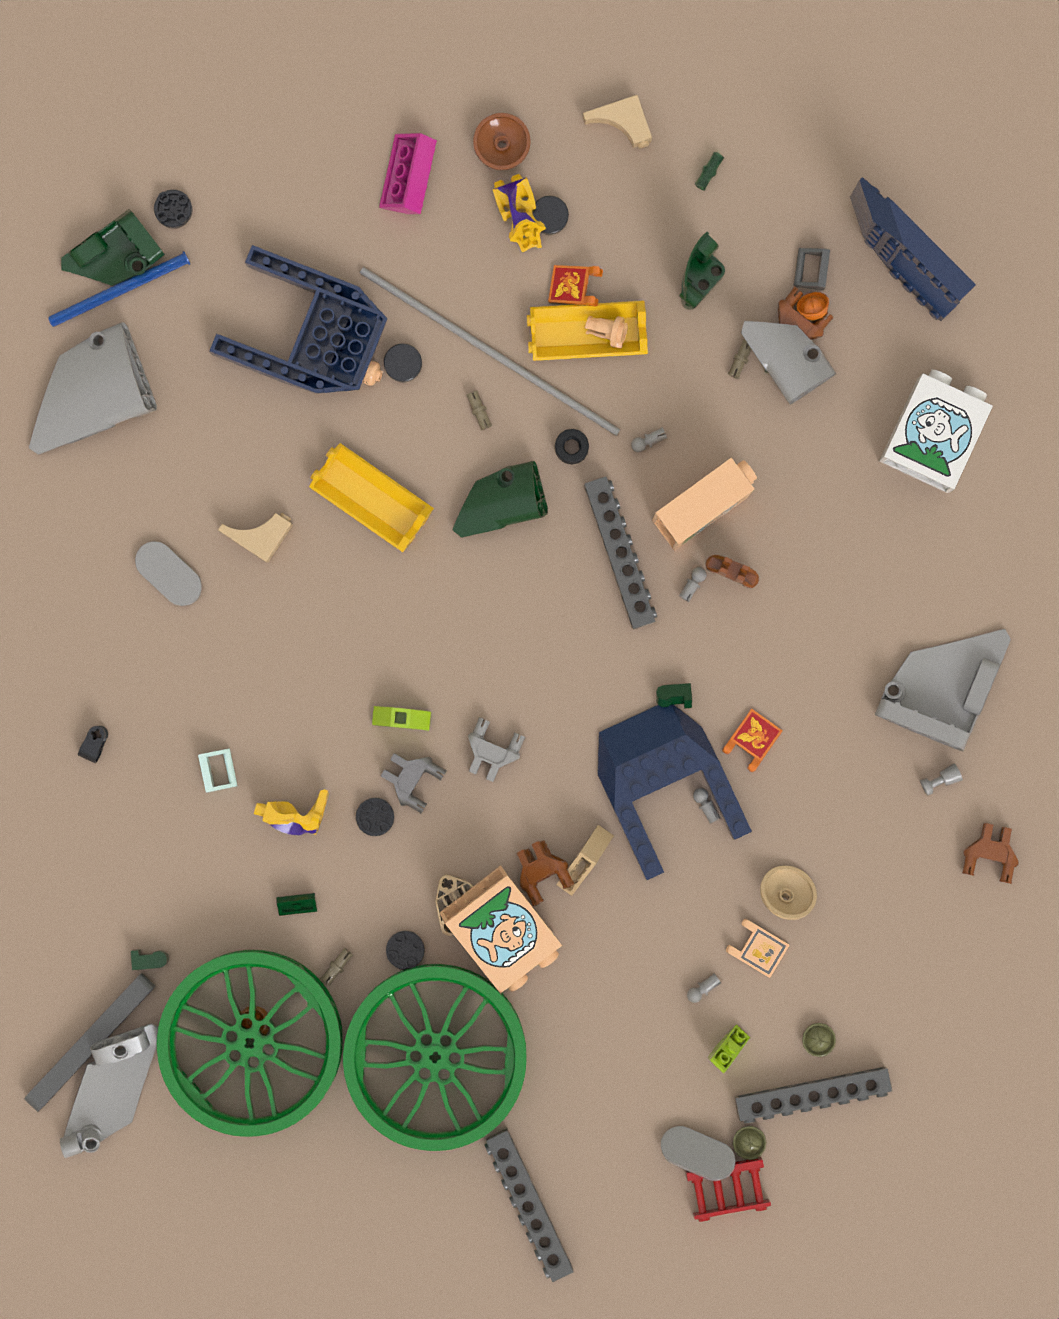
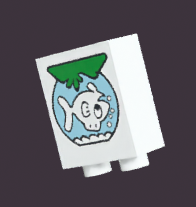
[879,370,993,493]

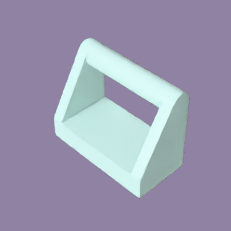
[198,749,238,793]

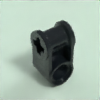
[78,726,108,764]

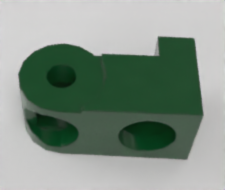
[656,683,692,709]
[131,949,169,970]

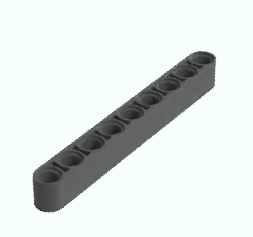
[24,973,156,1112]

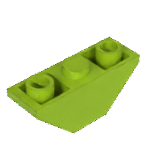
[372,706,431,731]
[708,1024,750,1074]

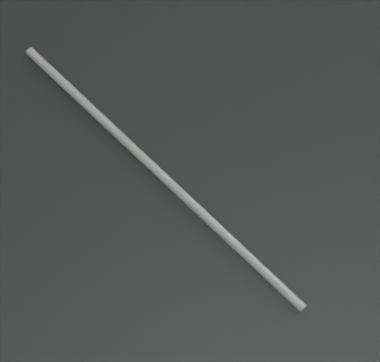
[360,267,620,436]

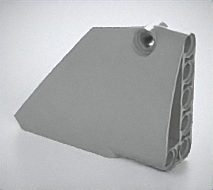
[29,322,157,454]
[875,629,1011,752]

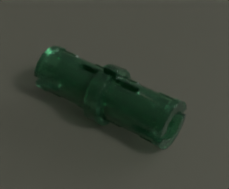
[694,152,724,191]

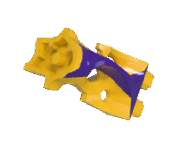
[492,174,546,252]
[254,789,329,835]

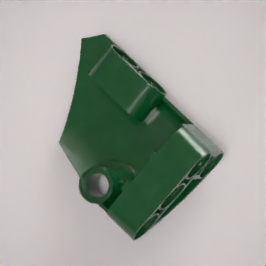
[61,209,165,286]
[679,232,725,310]
[452,461,548,538]

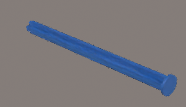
[48,251,191,327]

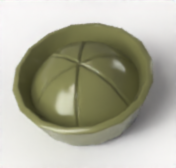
[802,1023,836,1057]
[733,1126,767,1160]

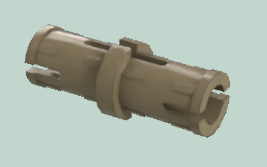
[728,339,751,379]
[466,390,492,430]
[320,948,353,986]

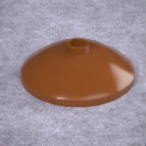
[473,113,531,170]

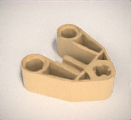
[435,874,473,936]

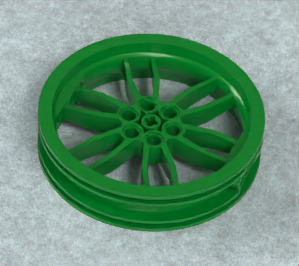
[157,950,343,1137]
[343,964,527,1151]

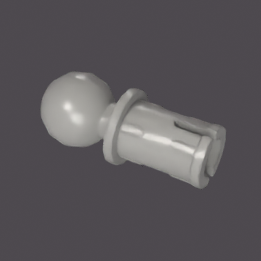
[631,427,667,452]
[679,567,707,602]
[693,788,721,824]
[687,974,721,1003]

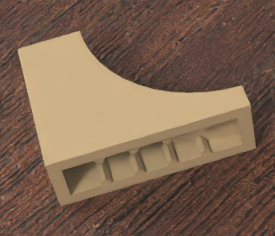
[583,95,652,149]
[218,513,293,563]
[556,825,614,896]

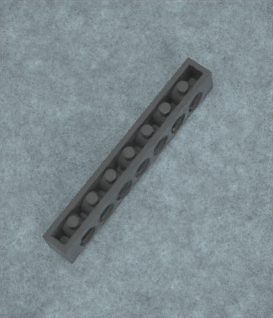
[584,477,657,630]
[734,1067,892,1123]
[484,1129,574,1282]

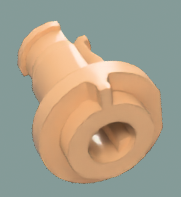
[585,316,628,348]

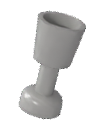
[920,763,963,796]

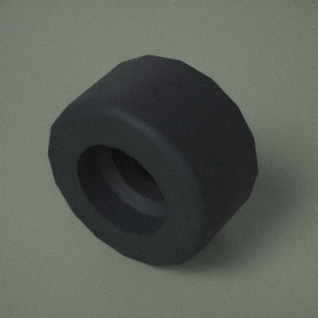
[555,429,589,465]

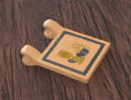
[726,919,789,978]

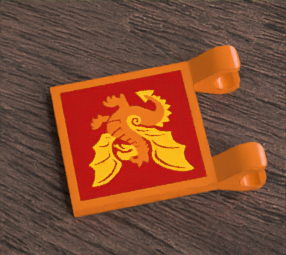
[548,265,603,307]
[722,709,783,772]

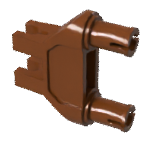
[778,287,833,340]
[706,555,759,588]
[962,823,1019,884]
[517,840,575,906]

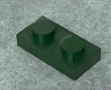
[276,893,317,916]

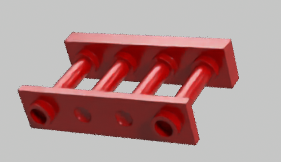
[685,1157,771,1222]

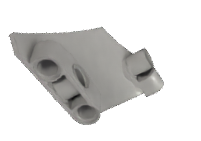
[60,1023,158,1158]

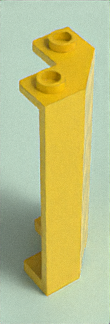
[527,301,648,361]
[309,443,434,552]

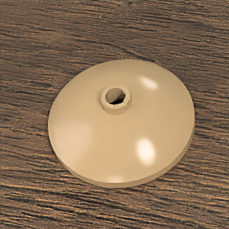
[760,866,817,920]

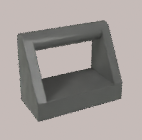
[794,248,830,291]

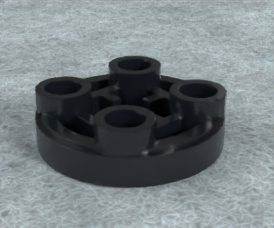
[154,190,193,229]
[532,196,569,236]
[384,344,422,383]
[356,798,394,836]
[386,931,425,970]

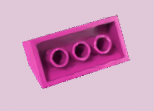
[379,133,437,214]

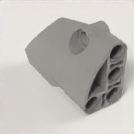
[741,321,836,405]

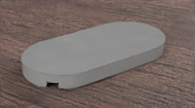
[135,541,202,606]
[661,1126,735,1181]

